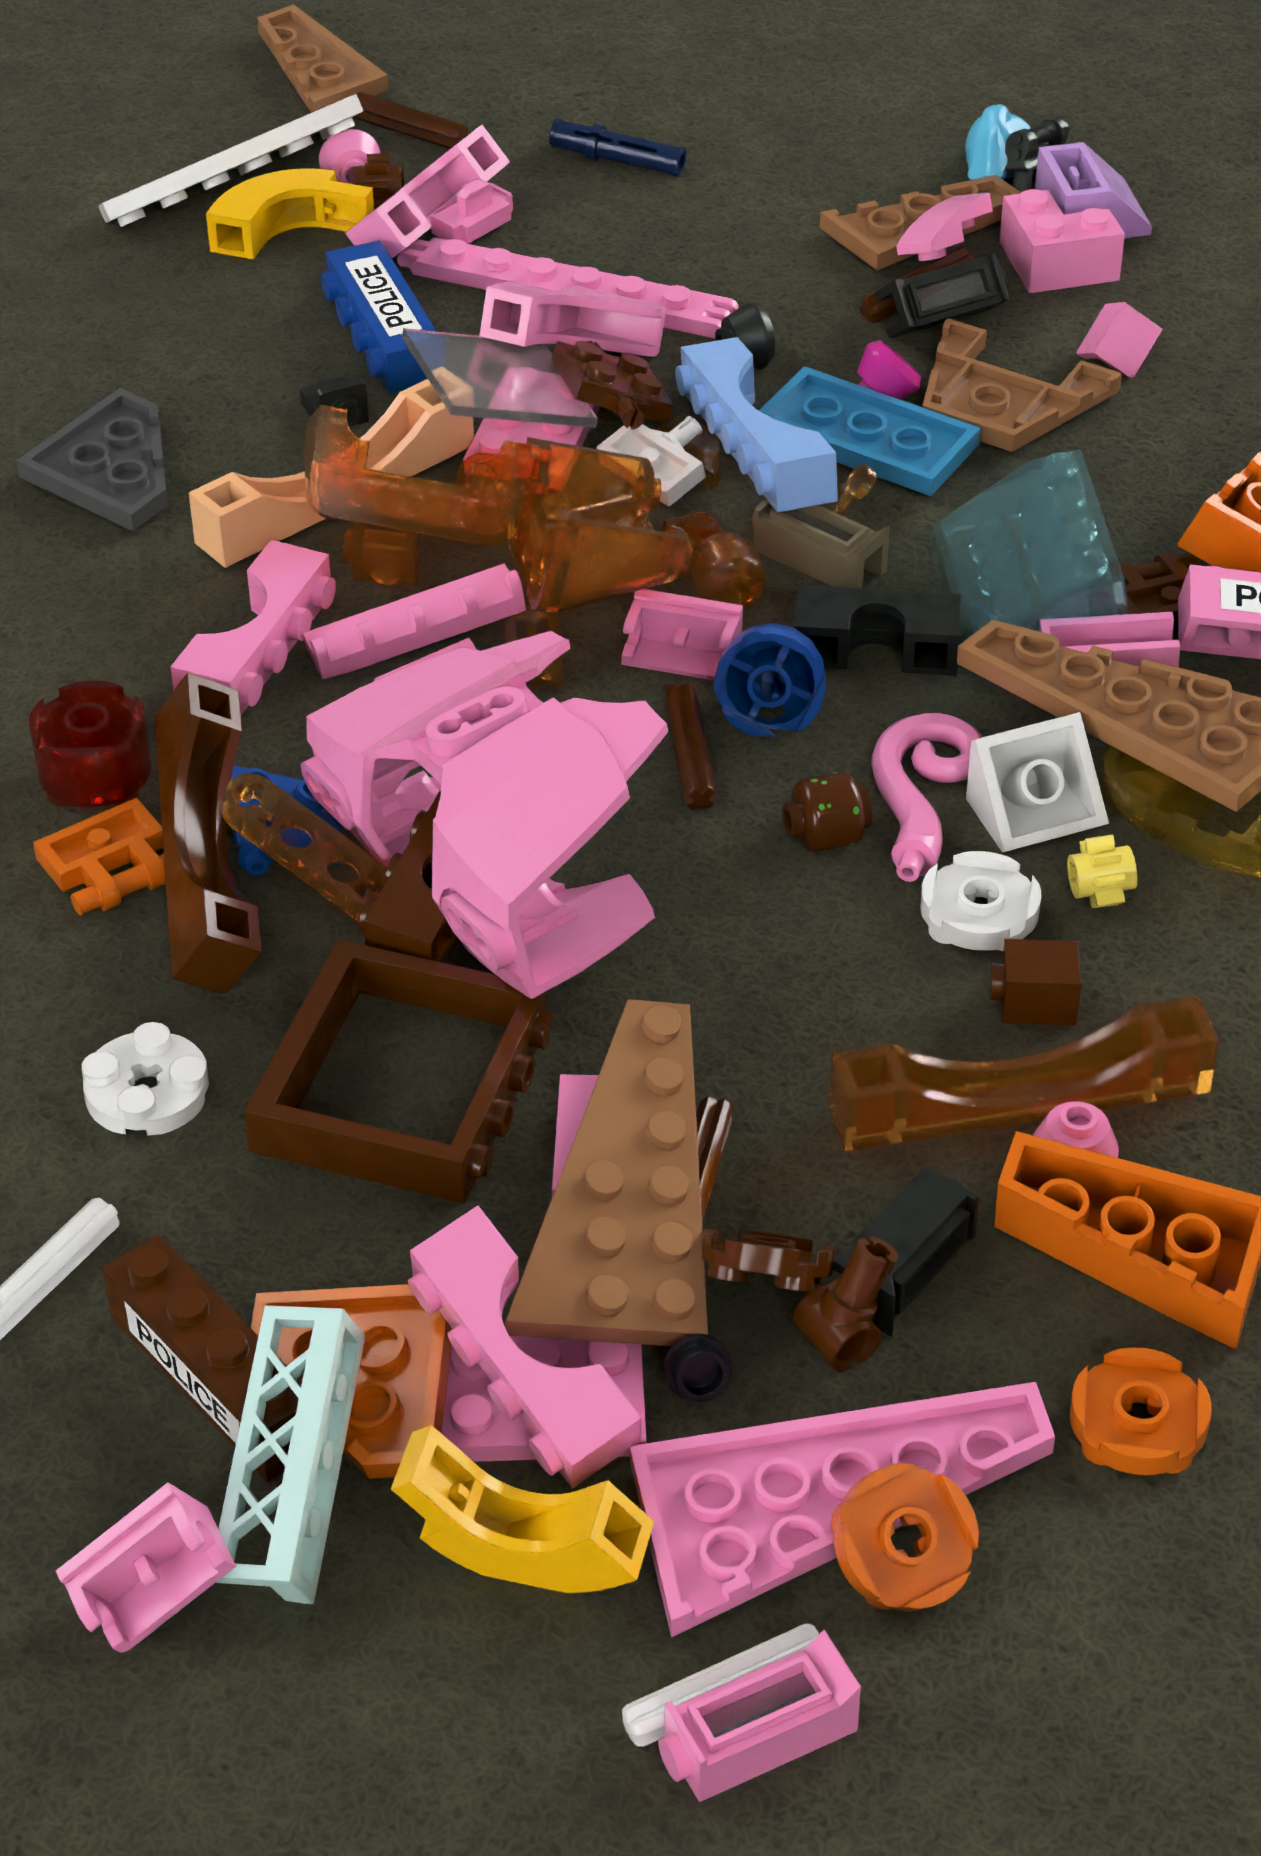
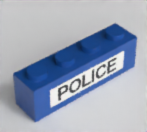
[320,240,445,393]

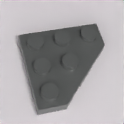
[16,388,168,532]

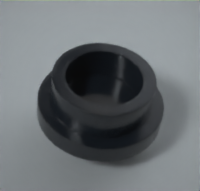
[663,1334,732,1402]

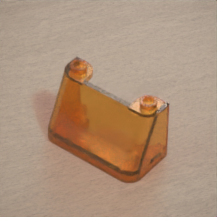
[303,405,532,548]
[506,437,692,614]

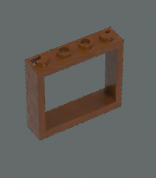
[244,939,555,1204]

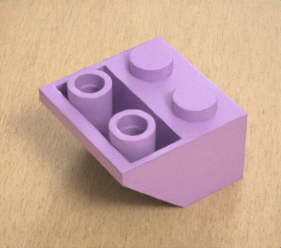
[1035,142,1152,239]

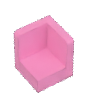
[1076,302,1163,378]

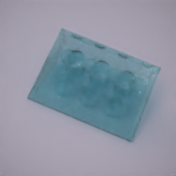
[932,449,1129,642]

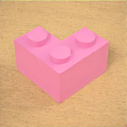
[999,189,1125,293]

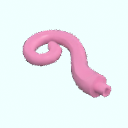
[871,713,982,882]

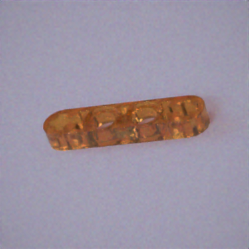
[221,773,387,922]

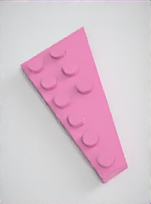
[630,1382,1055,1638]

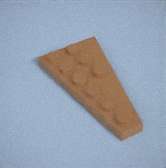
[957,620,1261,812]
[504,999,708,1346]

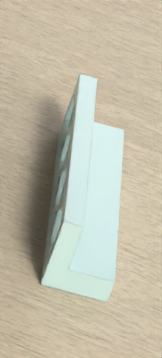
[216,1305,365,1604]

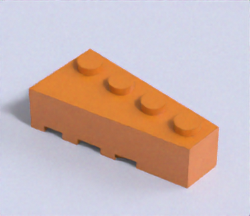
[1177,451,1261,572]
[994,1131,1261,1350]

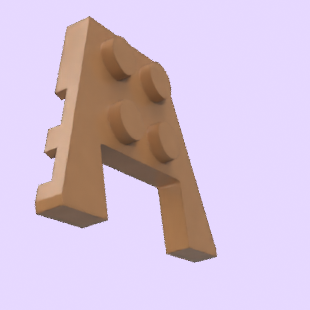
[922,318,1122,452]

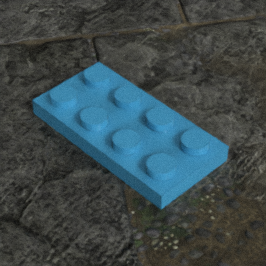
[759,366,981,496]

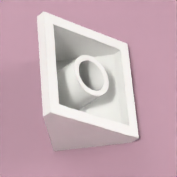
[966,712,1109,852]

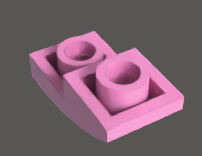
[896,193,993,261]

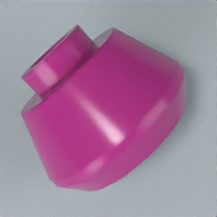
[857,340,921,400]

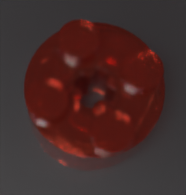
[29,680,152,807]

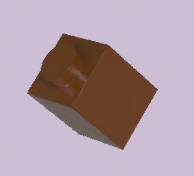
[989,939,1081,1025]

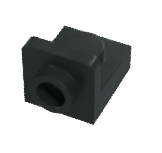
[299,376,369,434]

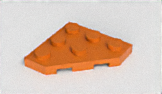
[251,1284,452,1479]

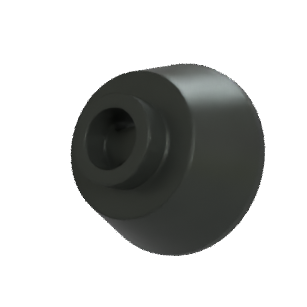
[715,303,775,369]

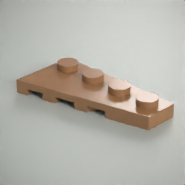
[257,5,389,113]
[820,175,1021,270]

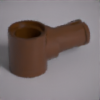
[793,1237,898,1373]

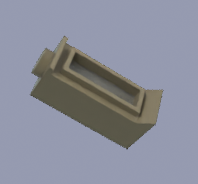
[751,500,890,589]

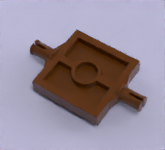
[551,341,674,429]

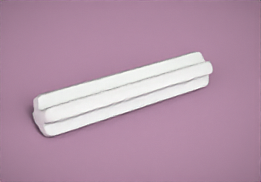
[0,1198,120,1340]
[622,1624,819,1746]

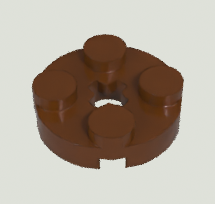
[702,1228,836,1291]

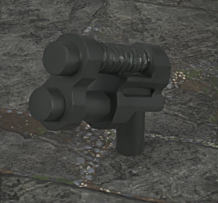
[1004,117,1069,193]

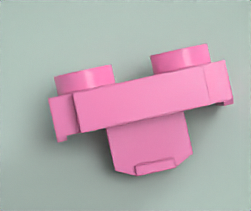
[431,179,513,244]

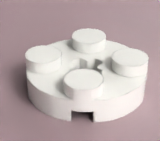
[920,851,1041,951]
[82,1022,209,1136]

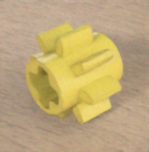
[1067,834,1137,908]

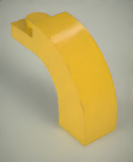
[206,168,374,259]
[391,1425,654,1593]

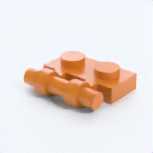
[33,797,166,916]

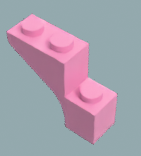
[479,281,667,356]

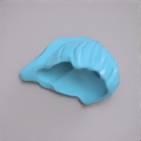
[965,104,1031,180]

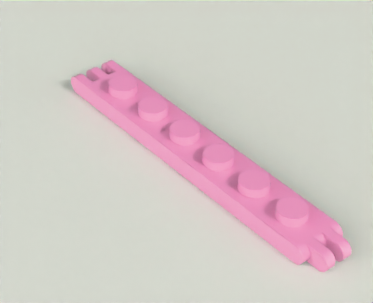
[397,237,739,338]

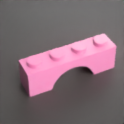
[345,125,510,259]
[170,540,336,716]
[408,1206,641,1489]

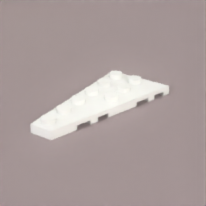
[98,94,364,227]

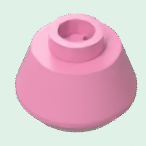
[319,129,381,185]
[1033,1101,1119,1158]

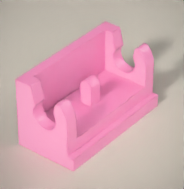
[621,588,743,680]
[56,1483,236,1653]

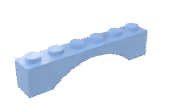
[675,337,838,513]

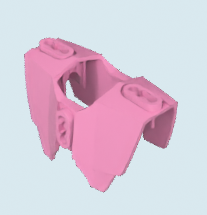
[301,631,668,999]

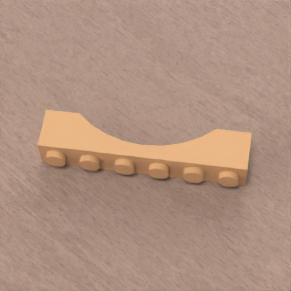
[189,373,474,568]

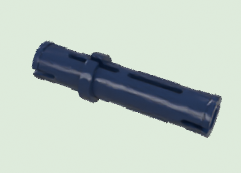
[549,118,687,177]

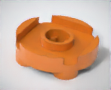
[1070,1347,1212,1475]
[831,1463,979,1612]

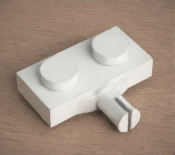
[596,416,706,507]

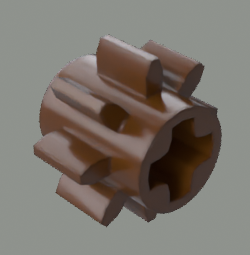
[354,153,405,210]

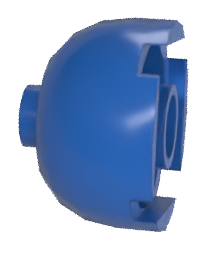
[713,623,827,737]

